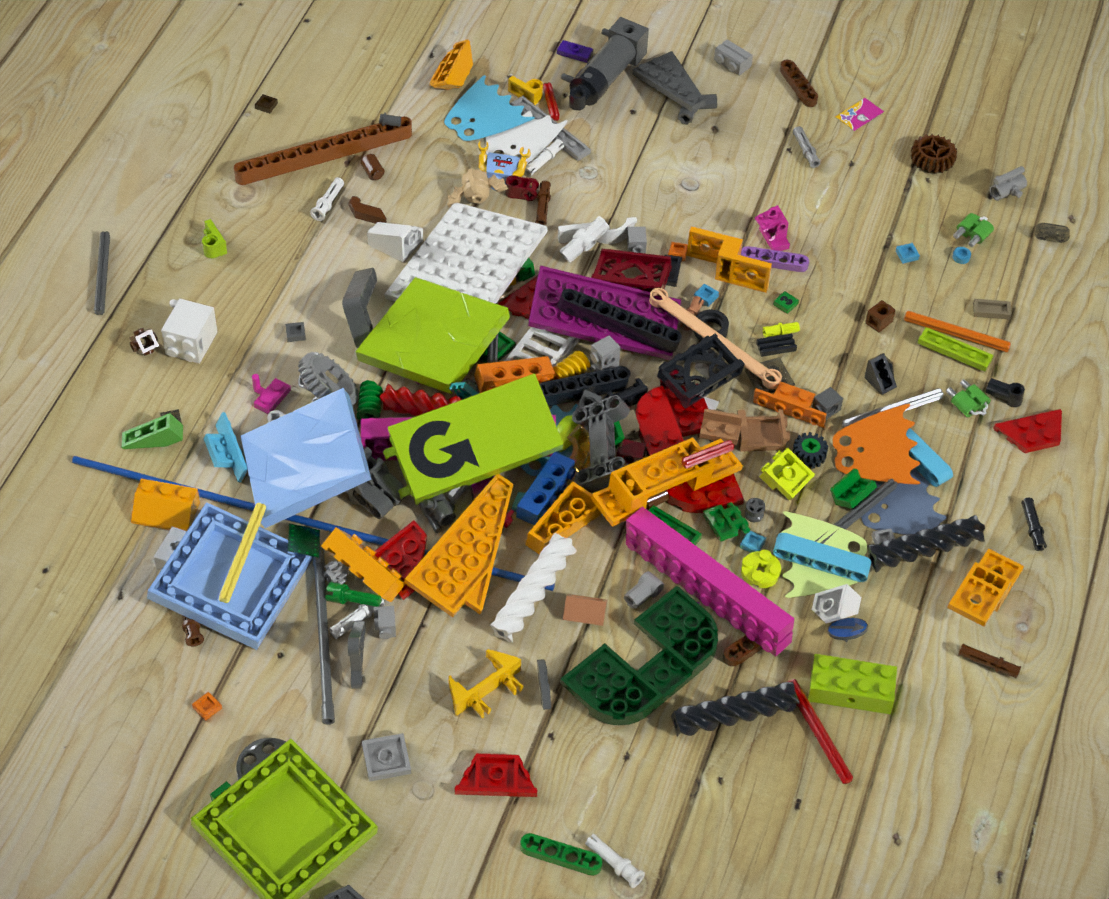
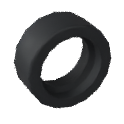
[694,309,729,341]

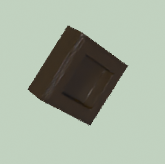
[255,94,278,114]

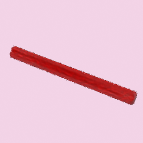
[788,679,853,784]

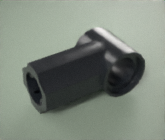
[986,378,1025,407]

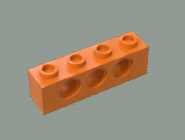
[474,356,555,393]

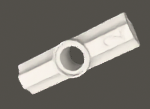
[560,216,610,263]

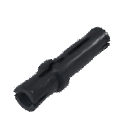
[1021,497,1047,551]

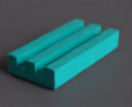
[449,382,479,400]

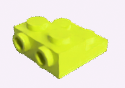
[759,448,815,501]

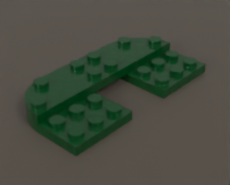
[560,586,718,726]

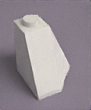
[367,222,423,262]

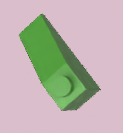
[122,413,183,449]

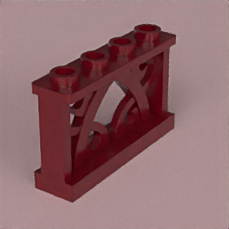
[591,248,672,292]

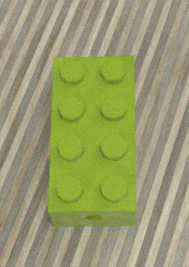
[808,654,897,715]

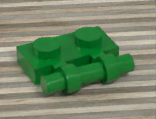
[703,502,751,542]

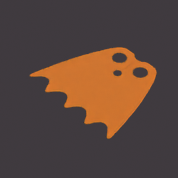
[833,404,920,485]

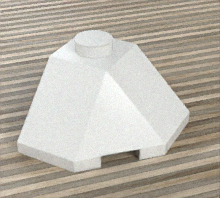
[812,584,862,623]

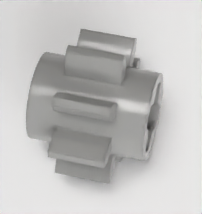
[324,561,349,584]

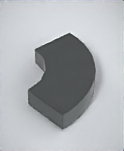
[537,659,551,710]

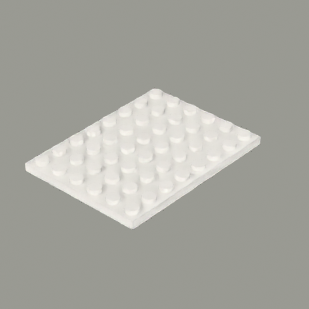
[385,203,548,304]

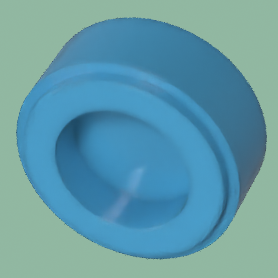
[953,247,971,264]

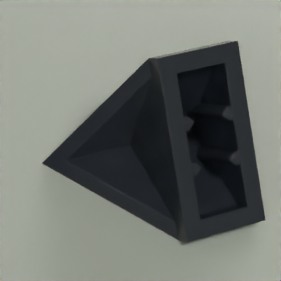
[864,353,897,395]

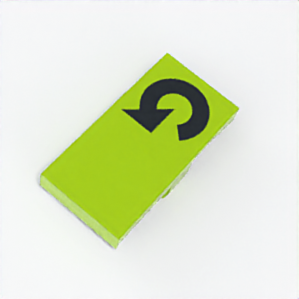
[383,373,564,506]

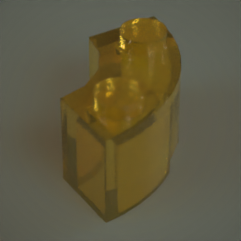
[567,424,591,472]

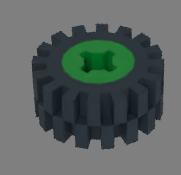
[792,432,828,469]

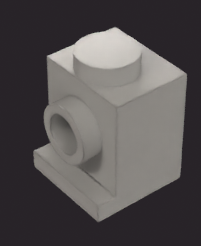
[374,606,396,639]

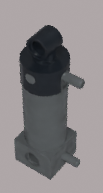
[561,17,649,111]

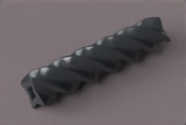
[867,515,985,573]
[671,682,799,737]

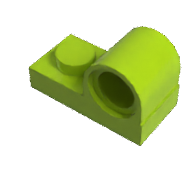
[202,219,227,259]

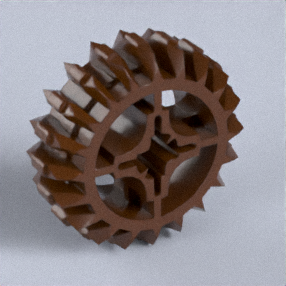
[911,134,957,174]

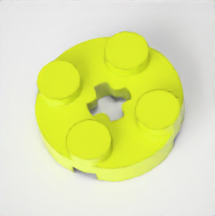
[741,549,781,588]

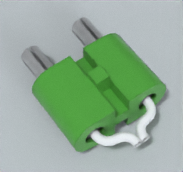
[953,213,994,247]
[946,379,991,417]

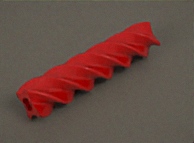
[380,384,462,416]

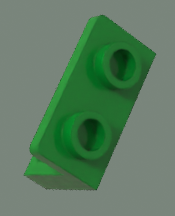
[830,468,877,509]

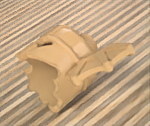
[447,168,508,207]

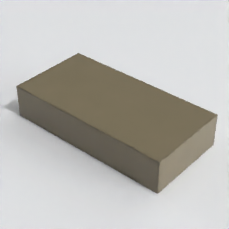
[973,299,1011,320]

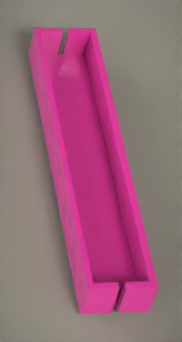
[626,506,795,657]

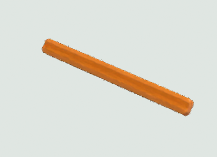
[904,311,1011,352]

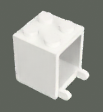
[161,298,217,364]

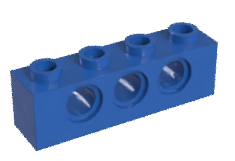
[516,452,576,525]

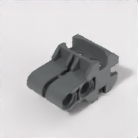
[341,446,407,519]

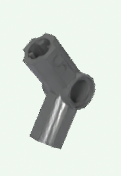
[678,94,717,125]

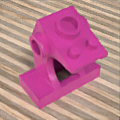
[755,205,790,251]

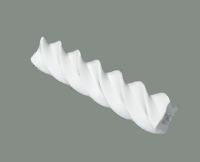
[490,533,577,643]

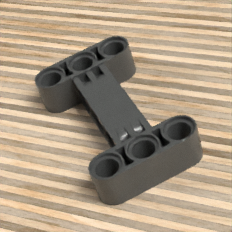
[572,395,630,493]

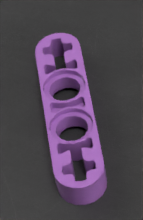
[741,246,809,272]

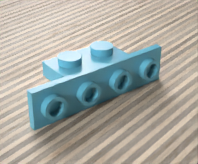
[204,412,248,482]

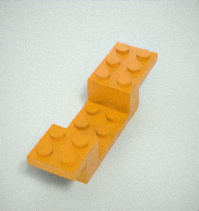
[591,437,743,527]

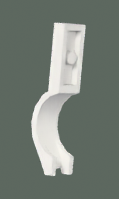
[558,217,637,244]

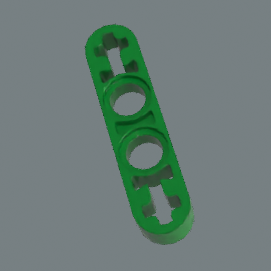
[520,833,602,876]

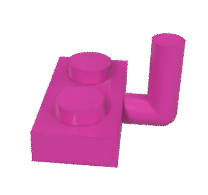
[252,374,291,414]

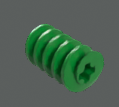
[356,380,383,421]

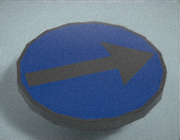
[828,618,868,642]

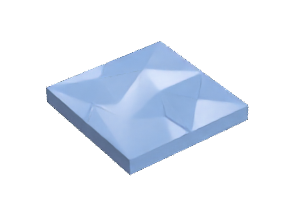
[241,388,371,528]
[147,502,313,650]

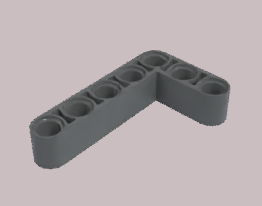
[342,267,377,348]

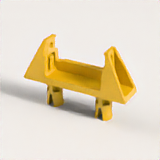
[448,649,524,718]

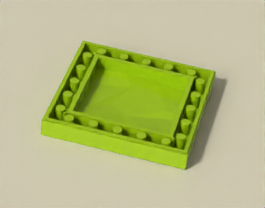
[355,277,510,394]
[191,739,378,899]

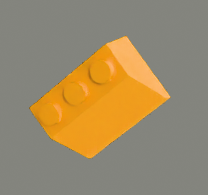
[131,478,200,531]

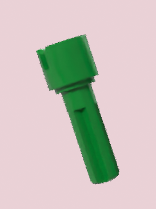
[325,582,382,607]

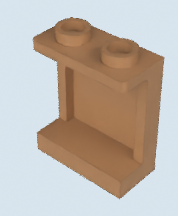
[737,409,790,452]

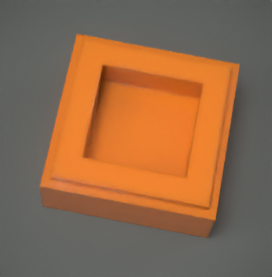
[668,242,688,261]
[192,692,222,721]

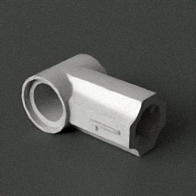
[624,571,664,609]

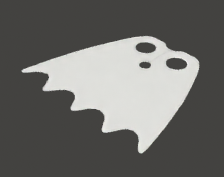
[486,111,567,164]

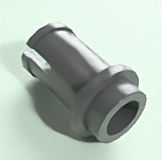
[379,112,401,127]

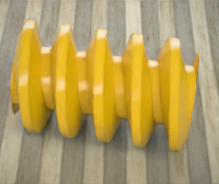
[553,350,591,380]

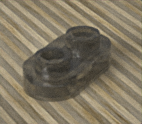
[1034,223,1070,243]

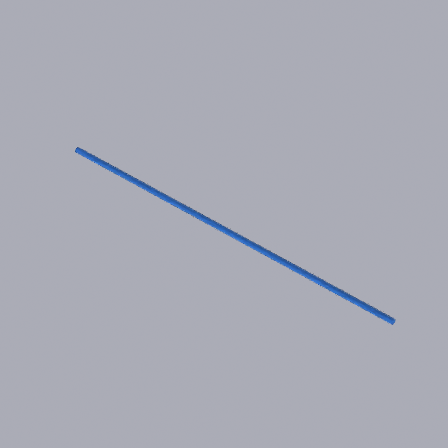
[72,456,555,591]

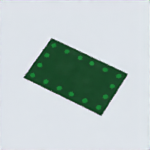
[287,523,320,558]

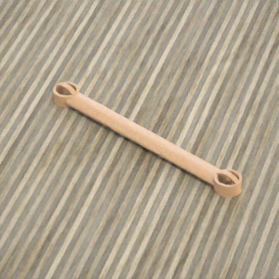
[649,288,782,389]

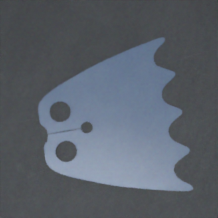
[858,468,947,535]

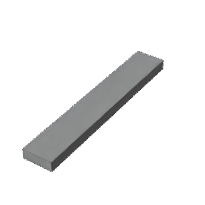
[510,96,591,161]

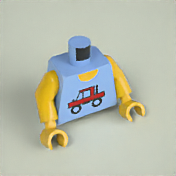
[478,141,531,191]

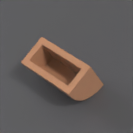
[563,594,608,626]

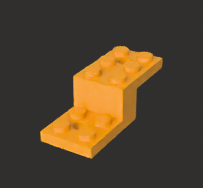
[687,226,772,293]
[948,548,1024,627]

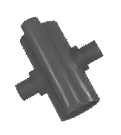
[419,494,456,533]

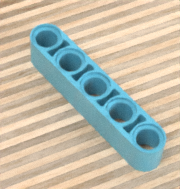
[906,428,953,487]
[773,533,871,582]

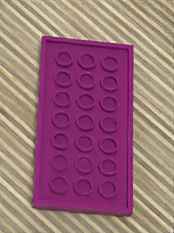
[528,265,681,360]

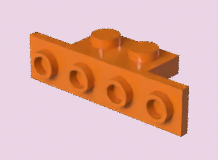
[753,381,827,428]

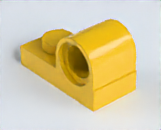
[508,75,543,105]

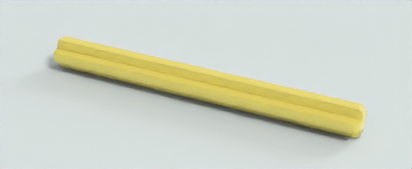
[219,502,266,603]

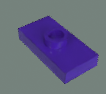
[557,40,593,63]

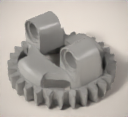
[298,352,359,407]

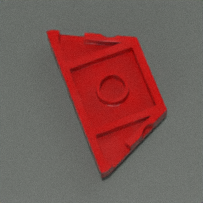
[498,275,538,319]
[993,409,1062,453]
[454,753,538,797]

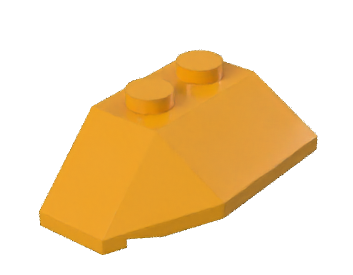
[429,39,473,90]

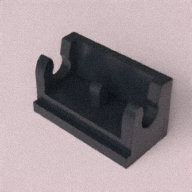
[604,378,648,407]

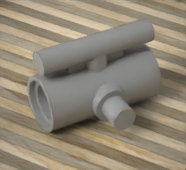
[990,166,1027,201]

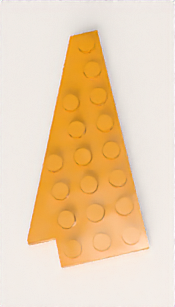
[404,474,513,618]

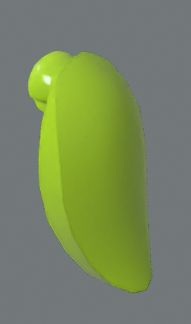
[557,415,580,452]

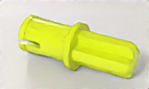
[763,322,800,338]

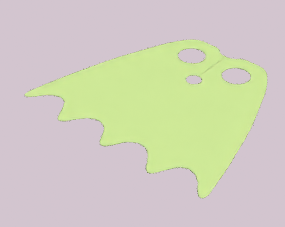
[781,511,867,598]

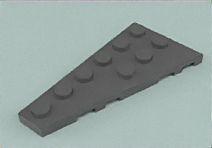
[632,51,705,112]

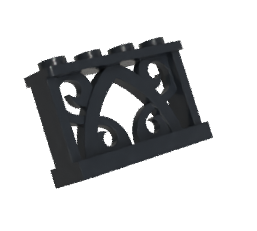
[657,333,745,409]

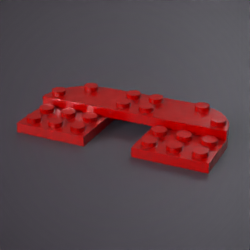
[636,383,744,513]

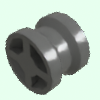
[745,498,765,523]

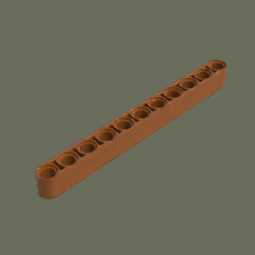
[234,116,412,185]

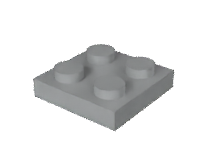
[362,733,411,782]

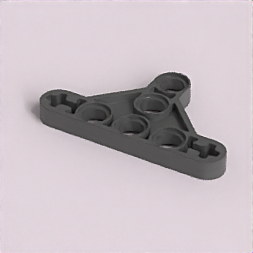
[348,621,366,689]

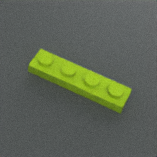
[918,327,994,372]

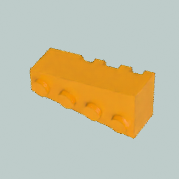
[525,481,601,555]
[321,527,405,602]

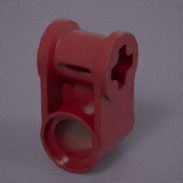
[505,175,539,201]

